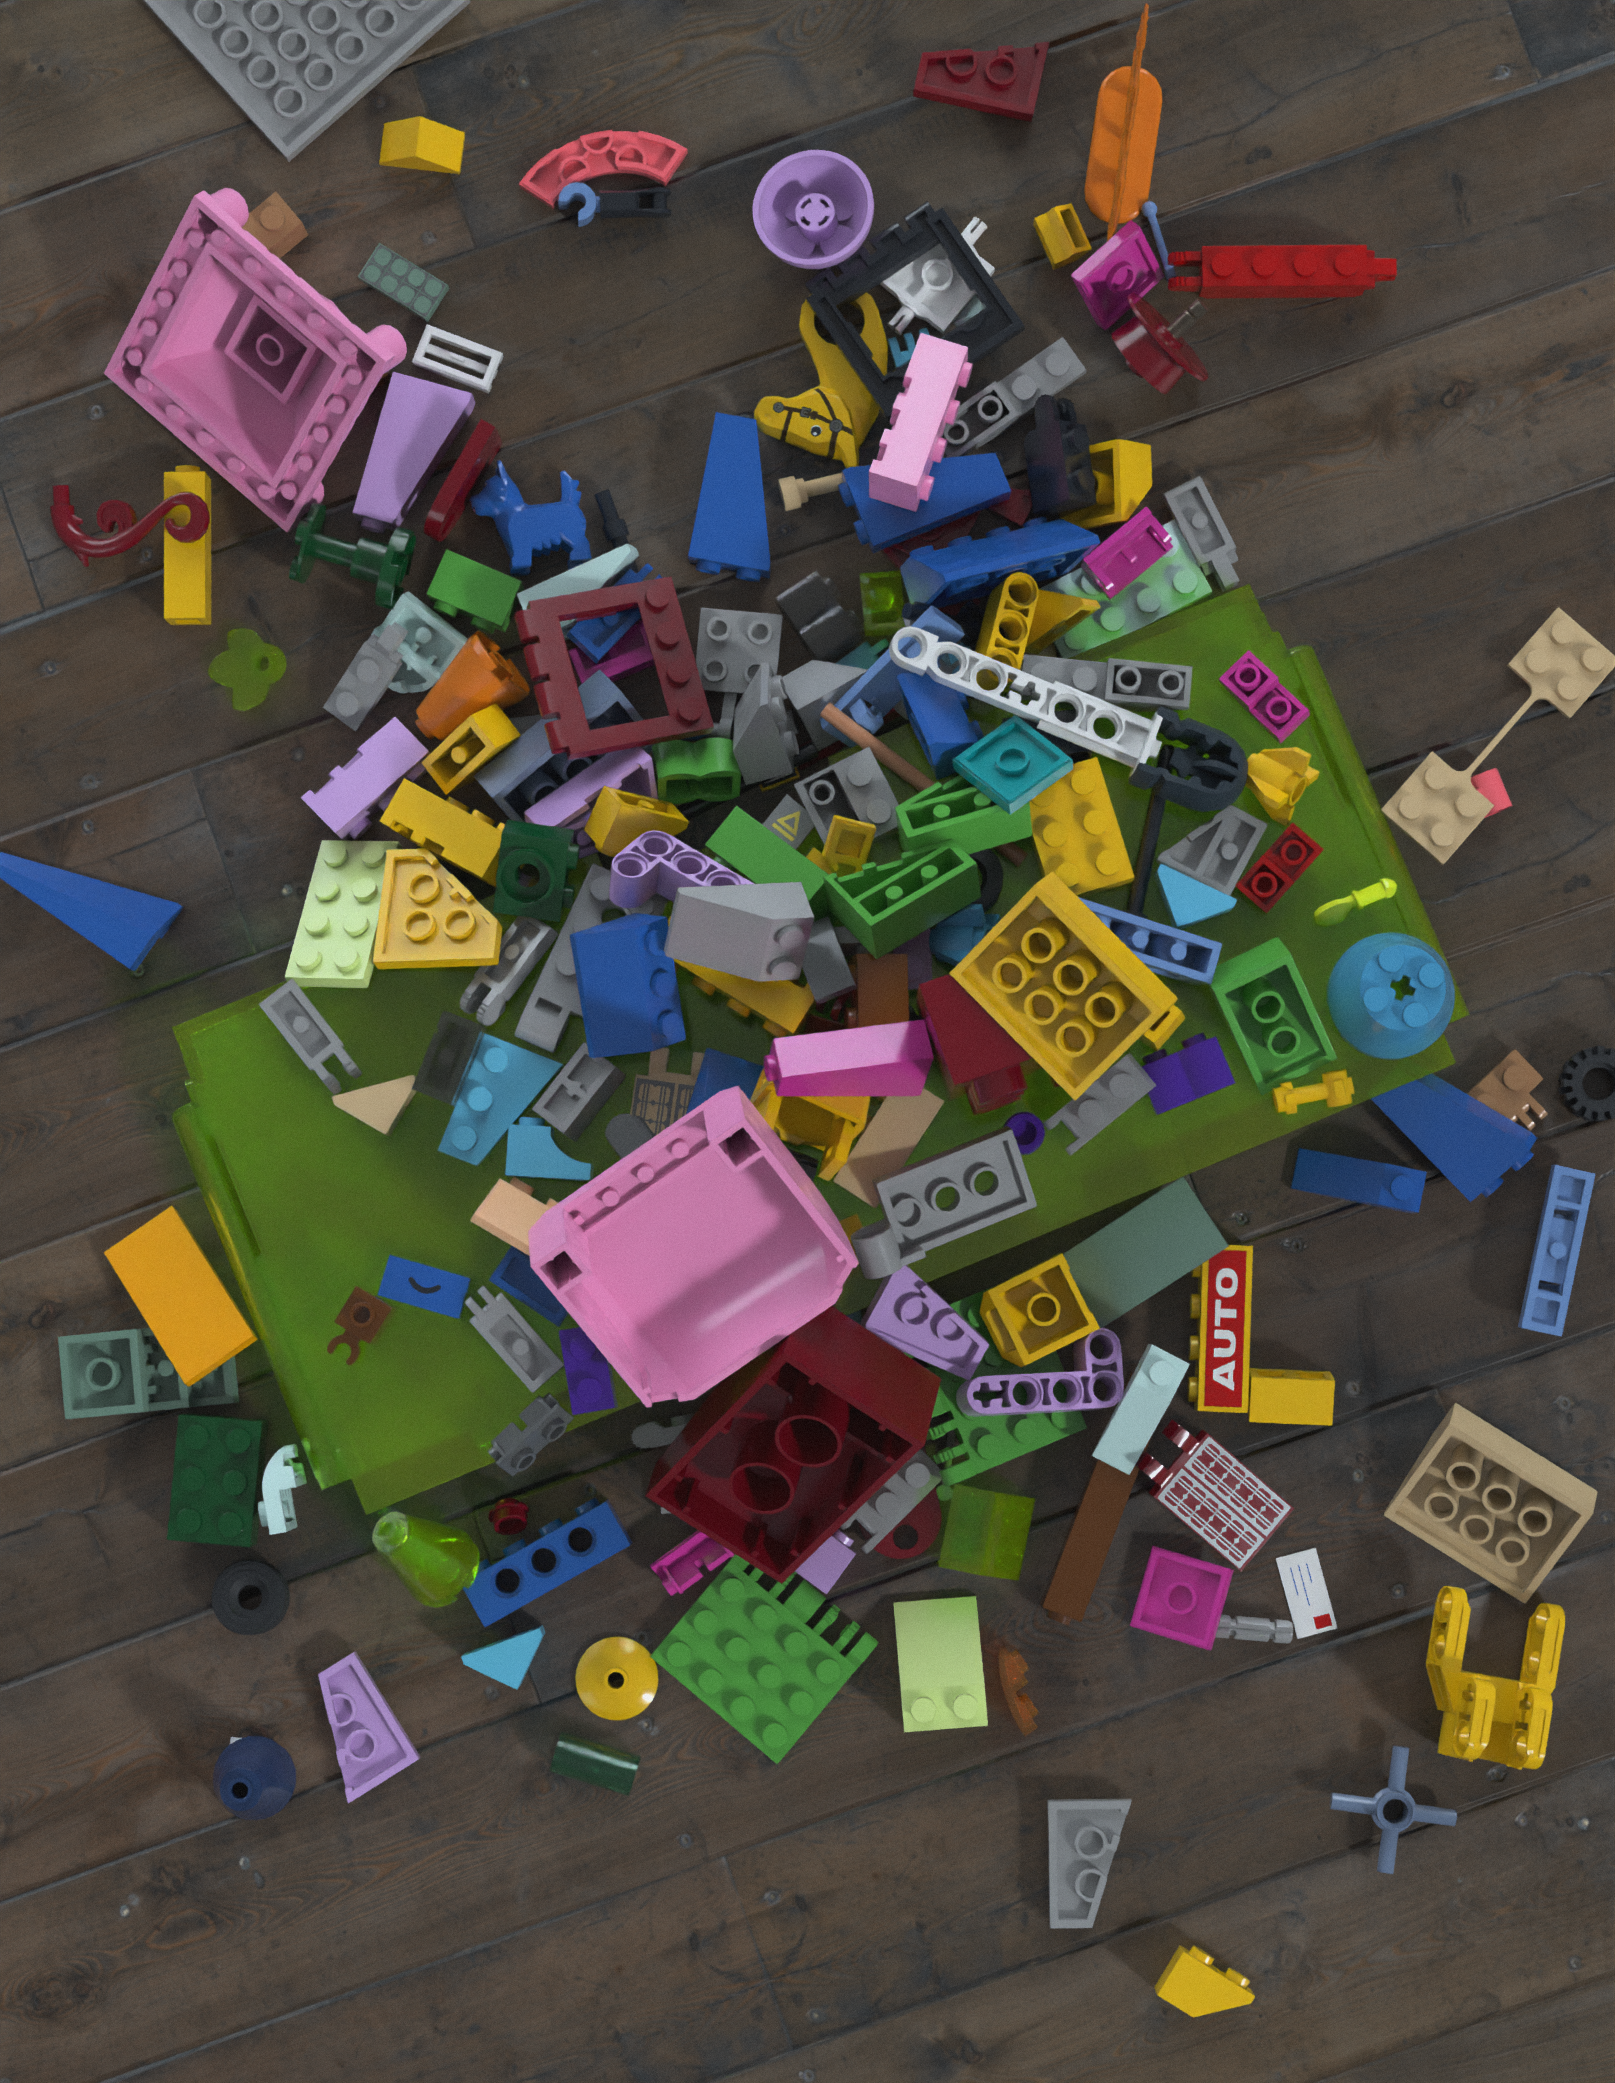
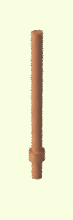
[820,703,1028,867]

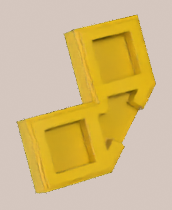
[822,815,876,878]

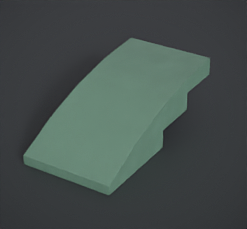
[1063,1176,1229,1328]
[58,1328,239,1420]

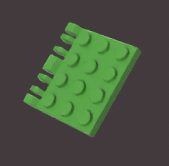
[904,1286,1087,1487]
[650,1554,879,1764]

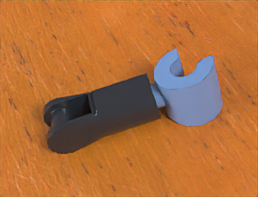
[558,182,671,227]

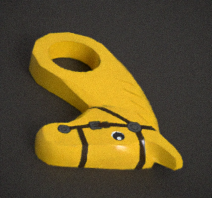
[754,292,888,468]

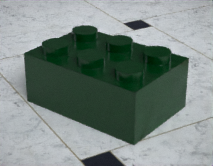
[167,1413,269,1547]

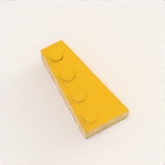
[668,916,817,1038]

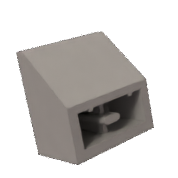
[733,662,799,785]
[794,747,899,846]

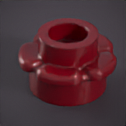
[488,1498,529,1535]

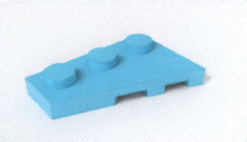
[438,1034,564,1167]

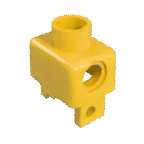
[750,1068,871,1181]

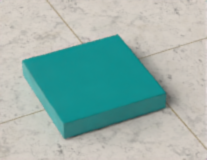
[952,715,1073,815]

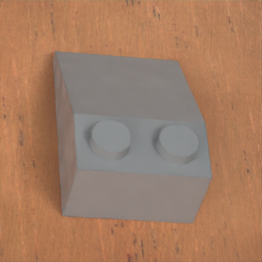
[664,882,814,982]

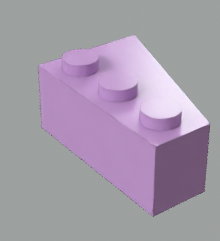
[301,717,431,841]
[524,747,658,858]

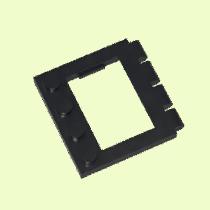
[805,201,1025,421]

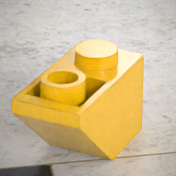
[1154,1945,1255,2018]

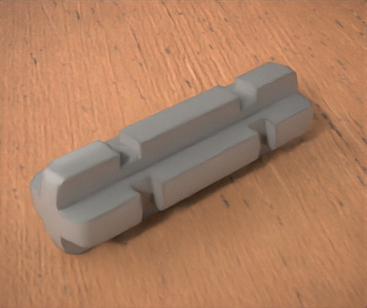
[1215,1615,1293,1644]

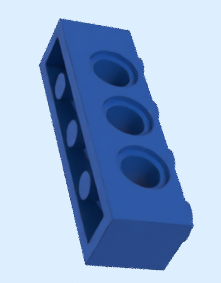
[460,1497,633,1628]

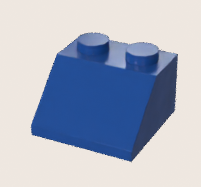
[896,673,984,780]

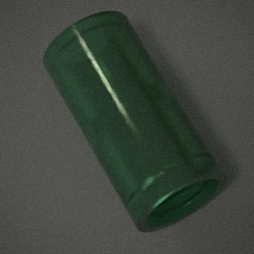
[549,1731,641,1796]

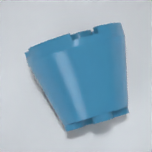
[1326,932,1455,1060]

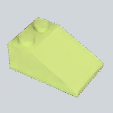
[893,1595,988,1732]

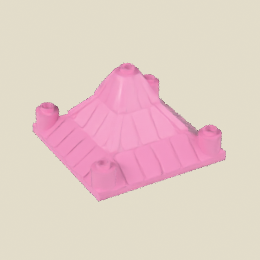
[104,188,407,533]

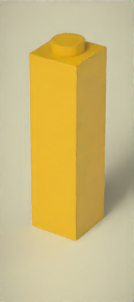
[164,465,211,625]

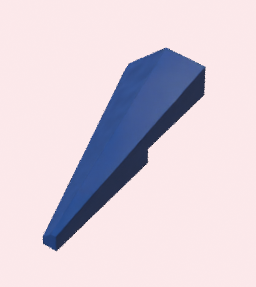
[0,852,184,971]

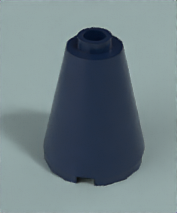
[213,1736,296,1820]

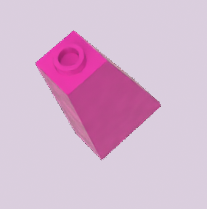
[764,1019,934,1096]

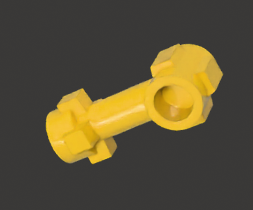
[1272,1069,1355,1115]

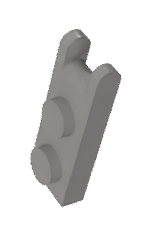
[1043,1053,1157,1156]
[840,1449,942,1554]

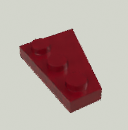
[913,42,1049,122]

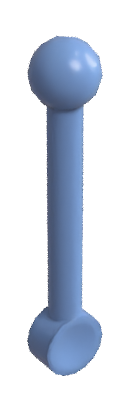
[1141,201,1176,282]

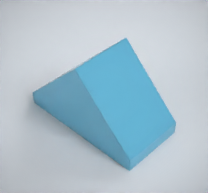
[1154,864,1237,930]
[461,1625,545,1690]

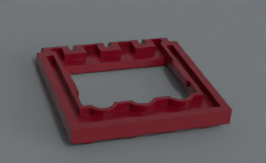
[514,576,714,760]

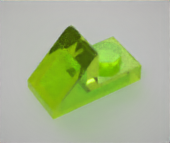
[859,571,905,638]

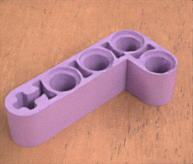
[609,830,754,908]
[956,1328,1124,1417]

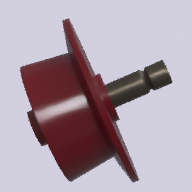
[1111,293,1209,394]

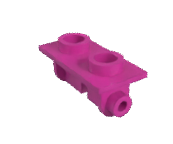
[650,1530,735,1596]

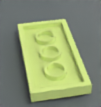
[285,840,402,988]

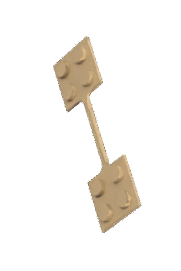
[1380,607,1615,866]

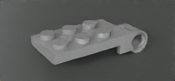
[515,864,669,1053]
[850,1126,1037,1279]

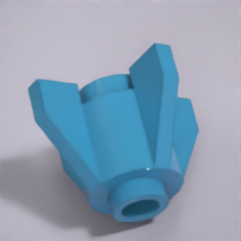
[929,904,1001,967]

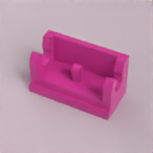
[1081,506,1173,600]
[568,620,655,684]

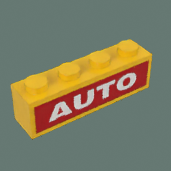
[1187,1245,1253,1413]

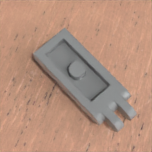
[465,1285,564,1393]

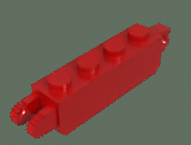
[1168,245,1397,299]

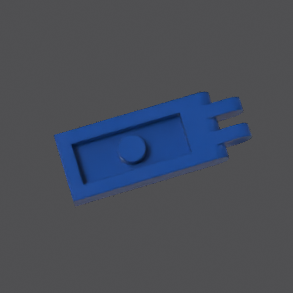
[566,563,663,663]

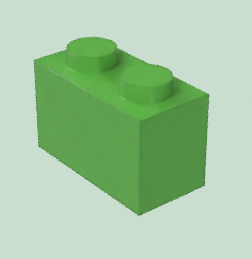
[427,549,525,634]

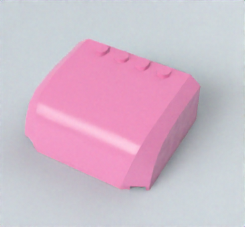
[528,1086,858,1408]

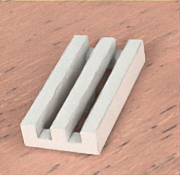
[412,324,504,394]

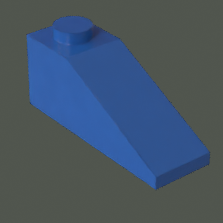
[1290,1148,1427,1214]

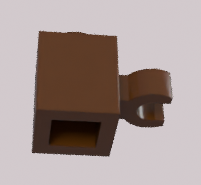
[327,1286,398,1366]

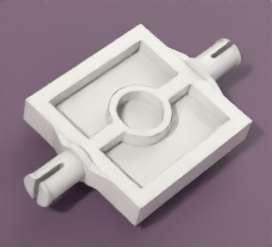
[880,217,995,335]

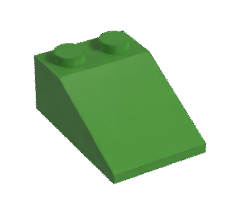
[1207,936,1338,1095]

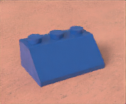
[570,913,686,1058]

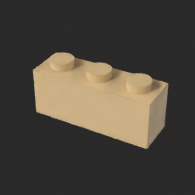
[833,1088,944,1210]

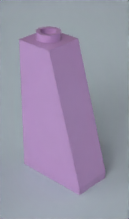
[352,372,475,534]

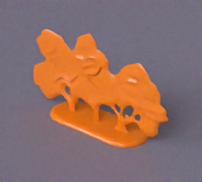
[1084,3,1162,241]

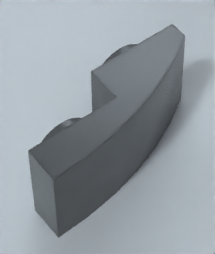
[802,916,857,1005]

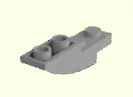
[942,337,1086,457]
[1019,654,1193,712]

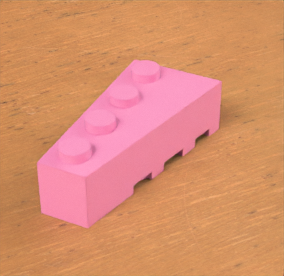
[869,333,973,512]

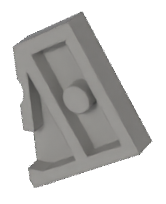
[1156,805,1268,896]

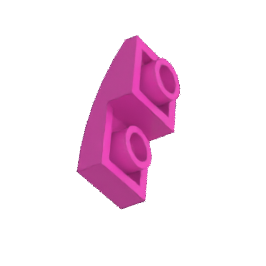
[1219,650,1310,744]

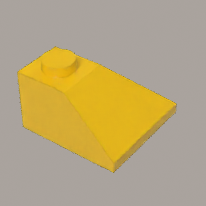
[1059,439,1152,530]

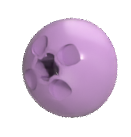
[753,150,874,269]

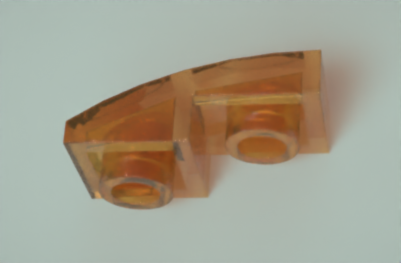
[997,1644,1040,1737]

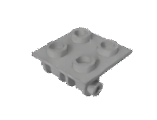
[696,608,783,694]

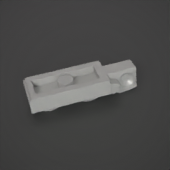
[1162,476,1239,592]
[323,622,409,731]

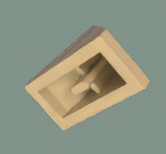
[332,1075,420,1137]

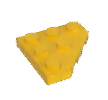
[373,848,502,969]

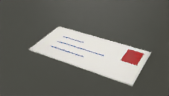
[1276,1548,1337,1639]

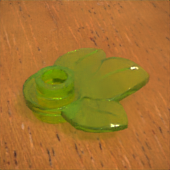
[208,628,287,711]

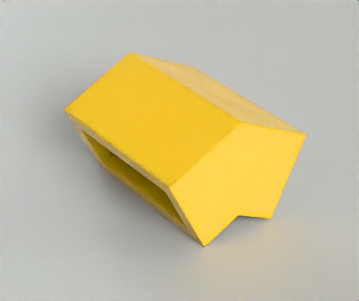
[1033,203,1092,270]

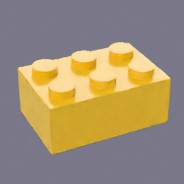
[1029,757,1135,898]

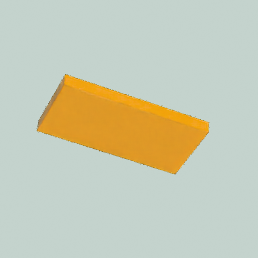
[104,1206,258,1387]

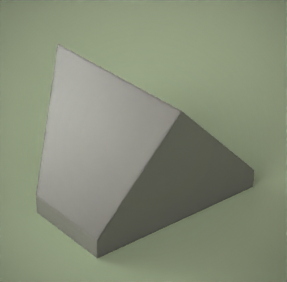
[782,660,868,752]

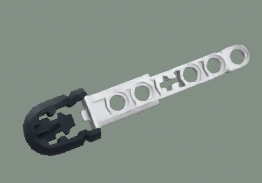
[889,626,1248,812]

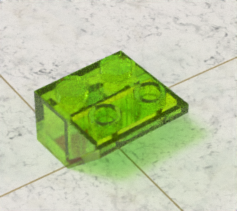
[937,1483,1035,1581]

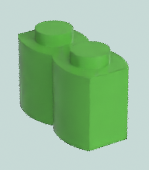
[652,738,741,804]

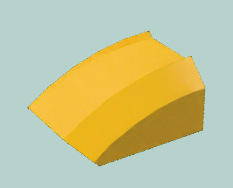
[979,1253,1100,1367]

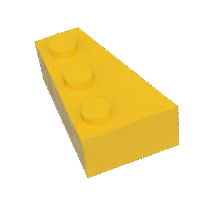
[379,778,524,888]

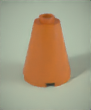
[415,631,530,741]

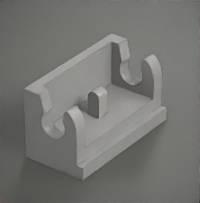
[532,1042,626,1142]

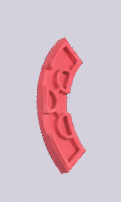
[519,130,688,209]

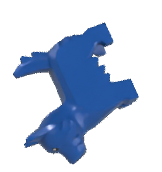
[469,460,591,577]

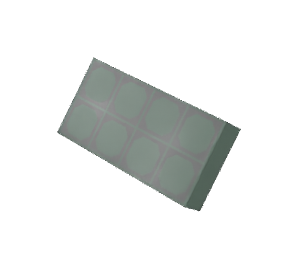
[358,243,449,322]

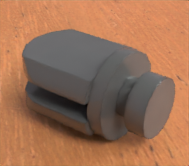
[605,1113,655,1159]

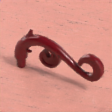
[50,485,210,567]

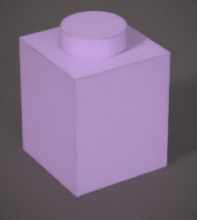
[795,1529,856,1595]

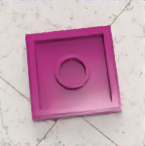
[1071,220,1164,330]
[1130,1546,1234,1650]

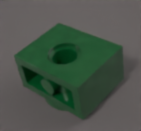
[493,820,580,922]

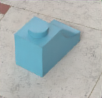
[505,1117,594,1182]

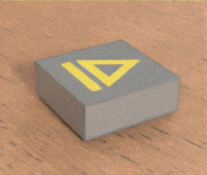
[762,794,815,850]

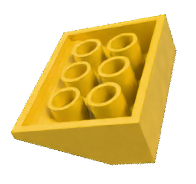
[949,872,1178,1101]

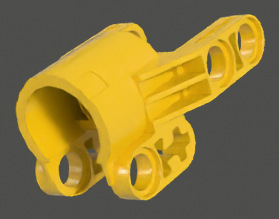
[1426,1586,1565,1770]

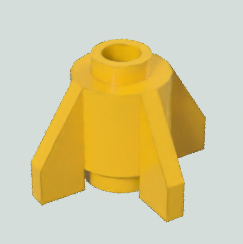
[1245,747,1320,826]

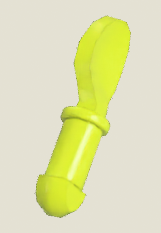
[1313,878,1397,927]

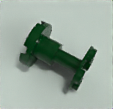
[289,502,416,610]

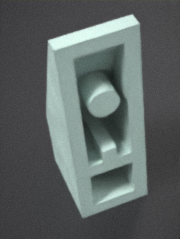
[517,543,639,641]
[1092,1344,1190,1475]

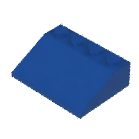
[900,517,1100,609]

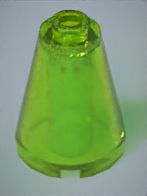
[372,1512,479,1608]

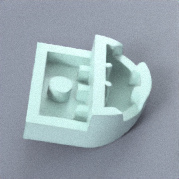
[371,591,468,694]
[258,1444,307,1535]

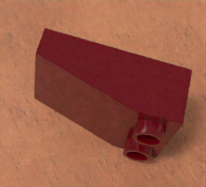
[645,1305,941,1584]

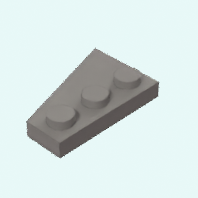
[1047,1799,1132,1928]

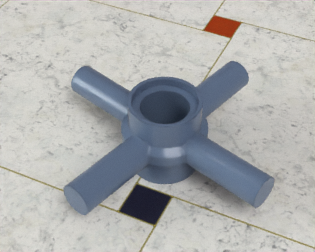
[1329,1745,1457,1874]

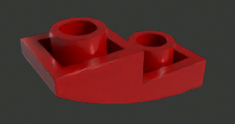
[1235,822,1324,914]

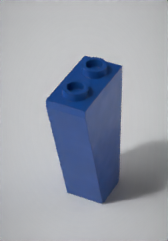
[688,412,771,582]
[838,453,1011,553]
[1367,1057,1537,1202]

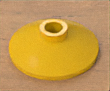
[575,1636,658,1720]

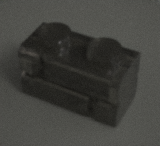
[412,1010,487,1107]

